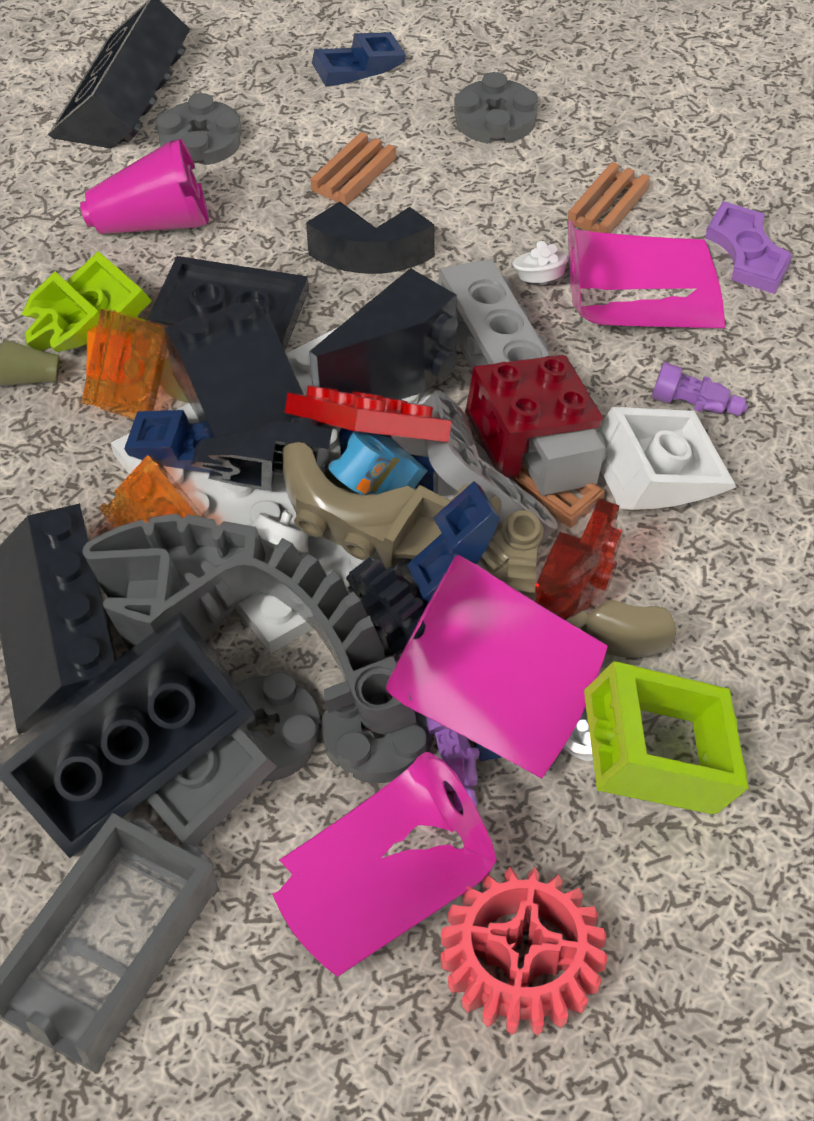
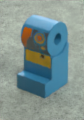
[328,431,428,496]

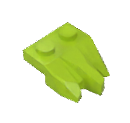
[21,251,152,352]

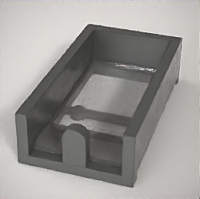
[0,813,219,1074]

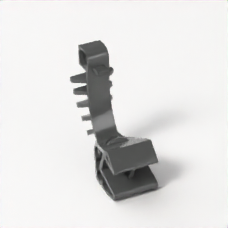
[83,514,417,734]

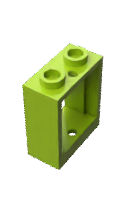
[584,661,749,814]

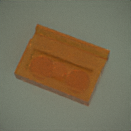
[81,309,168,419]
[99,455,206,529]

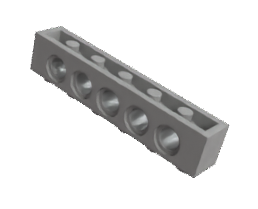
[438,259,607,496]

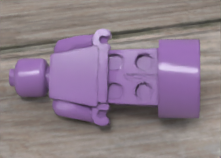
[651,362,748,416]
[426,717,479,811]

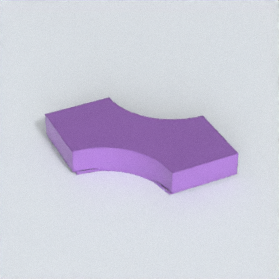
[705,201,792,294]

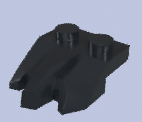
[191,417,332,491]

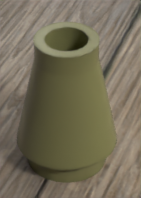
[0,339,60,387]

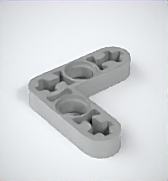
[422,391,558,543]

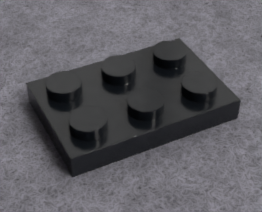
[147,256,309,351]

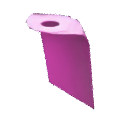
[568,220,725,328]
[386,555,608,779]
[272,752,497,977]

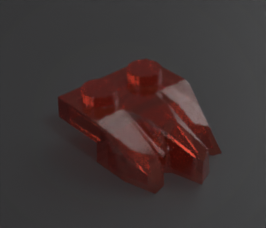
[535,499,624,621]

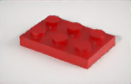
[285,385,452,442]

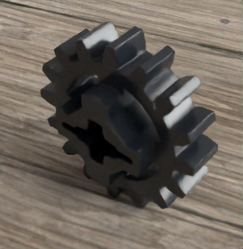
[346,557,429,656]

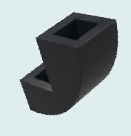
[306,202,435,274]

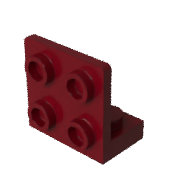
[465,355,603,477]

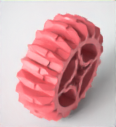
[441,867,608,1036]

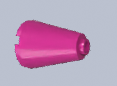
[80,139,209,234]

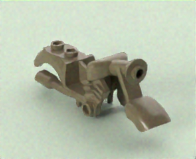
[282,442,676,658]

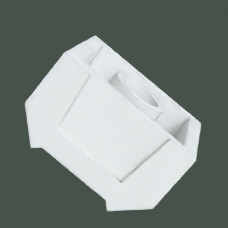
[597,407,736,510]

